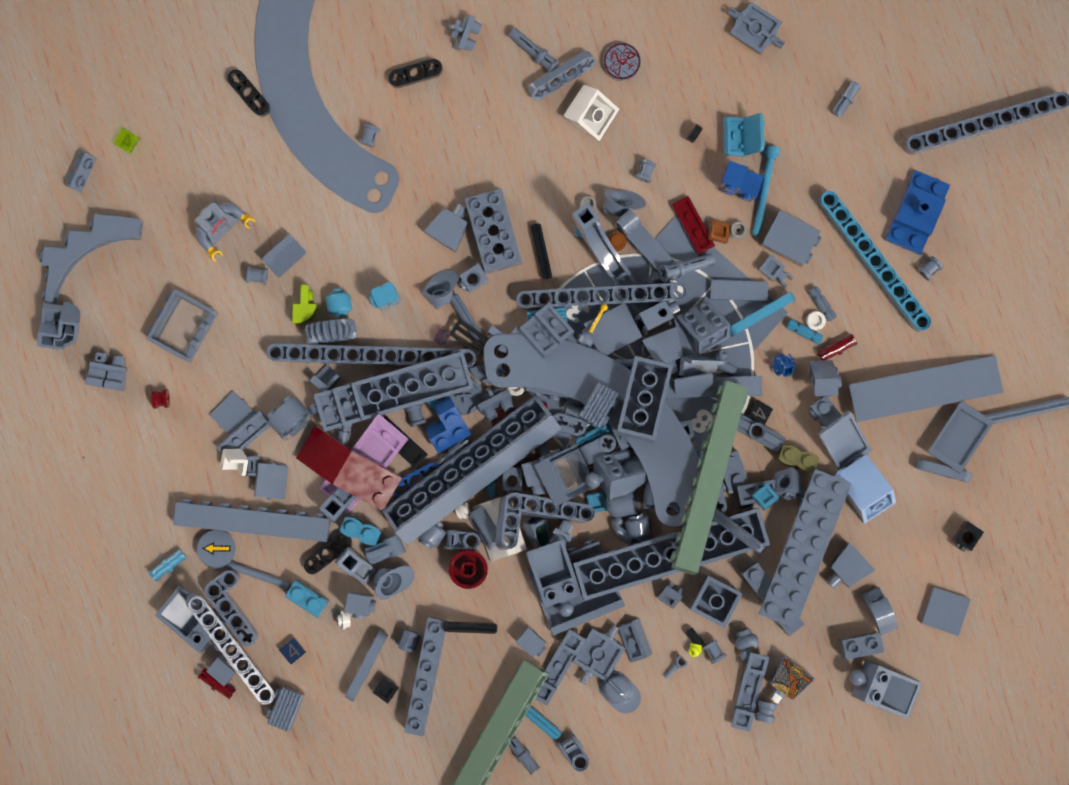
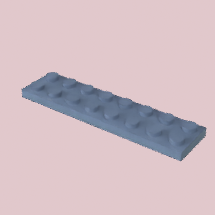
[758,469,852,629]

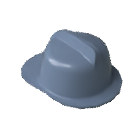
[603,189,646,217]
[422,270,459,309]
[371,565,415,600]
[599,671,641,714]

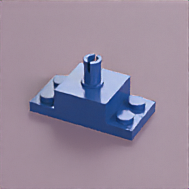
[885,170,950,255]

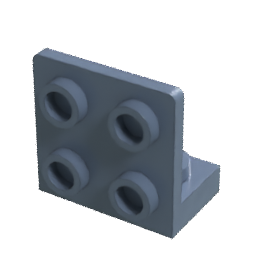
[677,300,730,356]

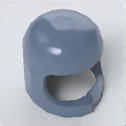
[606,490,638,518]

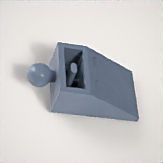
[586,448,648,499]
[526,539,582,617]
[155,585,228,653]
[850,660,922,719]

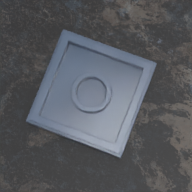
[921,587,971,636]

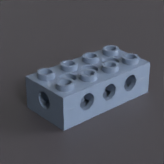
[465,188,522,275]

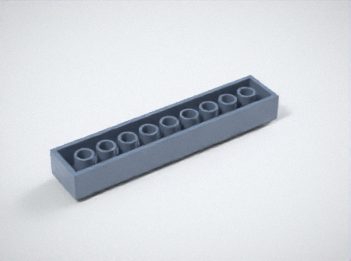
[382,395,562,545]
[572,507,770,601]

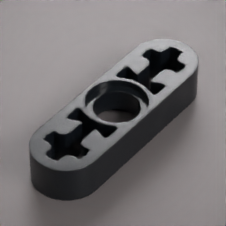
[389,59,443,88]
[227,70,270,117]
[304,533,352,574]

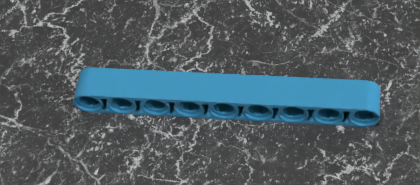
[818,191,931,332]

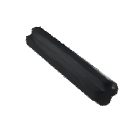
[531,223,552,280]
[443,621,497,634]

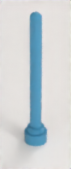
[753,145,780,237]

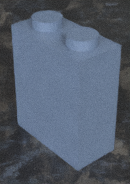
[761,210,821,267]
[582,303,642,356]

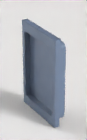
[927,401,994,474]
[818,411,872,470]

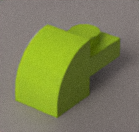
[292,285,318,325]

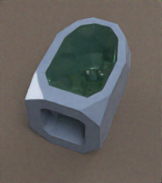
[524,516,550,548]

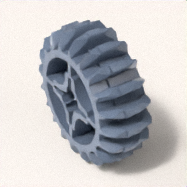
[305,319,357,345]

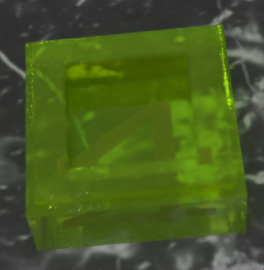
[113,128,140,154]

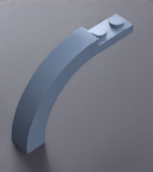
[572,203,653,315]

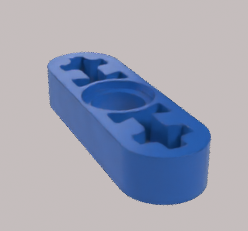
[392,463,440,498]

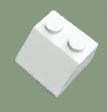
[563,84,619,141]

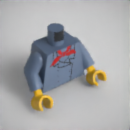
[195,202,255,261]

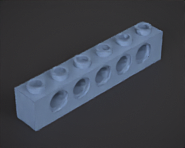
[404,616,448,736]

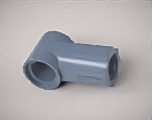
[365,535,406,565]

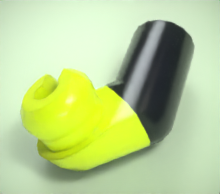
[685,627,703,657]

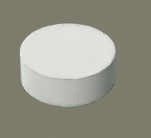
[806,311,826,331]

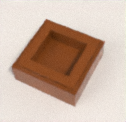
[708,220,730,244]

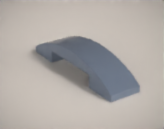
[535,629,586,705]
[731,652,769,732]

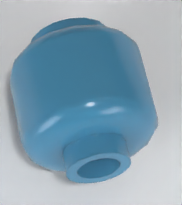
[326,289,352,317]

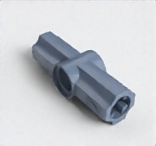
[737,414,786,453]

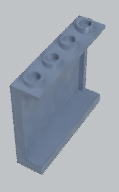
[527,539,625,635]

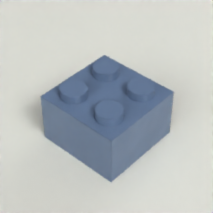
[689,575,743,628]

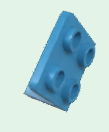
[723,113,765,157]

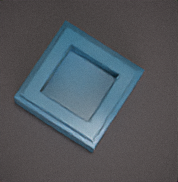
[752,483,779,511]
[586,492,607,513]

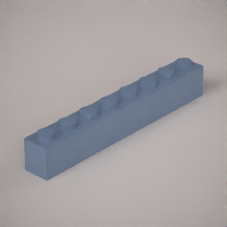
[173,499,331,542]

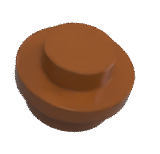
[608,232,627,251]

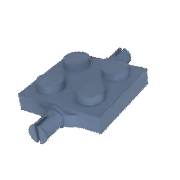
[727,2,785,55]
[573,624,626,685]

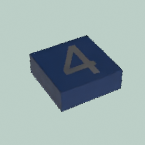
[279,637,306,665]

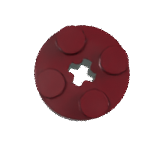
[449,550,488,589]

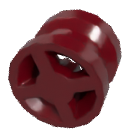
[151,389,170,409]

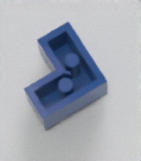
[719,161,764,202]
[424,395,471,453]

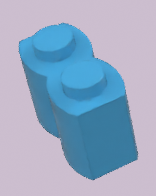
[340,517,382,545]

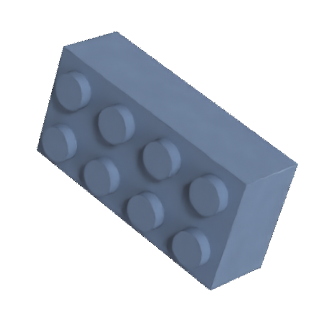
[616,356,673,444]

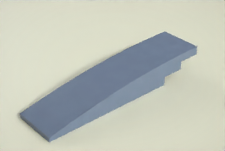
[314,351,473,432]
[848,355,1004,422]

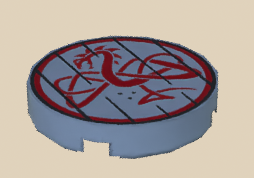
[603,43,641,81]

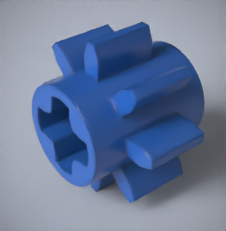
[771,354,797,377]

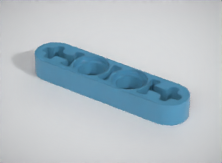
[730,292,796,337]

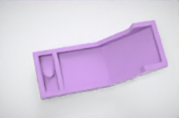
[319,414,408,514]

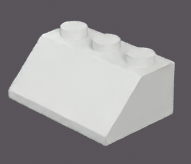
[472,496,527,561]

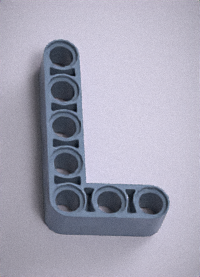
[495,493,595,550]

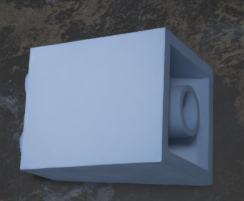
[835,454,896,524]

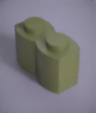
[776,445,820,472]

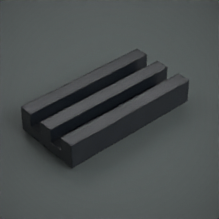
[449,318,489,356]

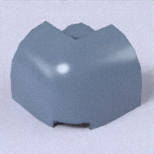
[37,301,80,349]

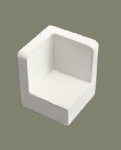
[220,449,248,476]

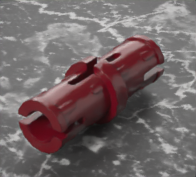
[818,334,857,361]
[197,668,236,700]

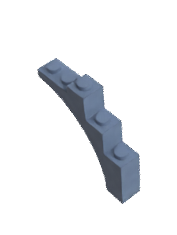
[40,214,144,305]

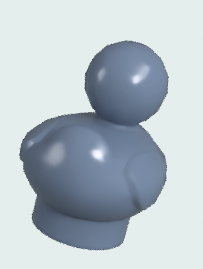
[735,628,759,662]

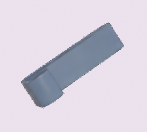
[614,209,675,274]
[205,570,259,646]

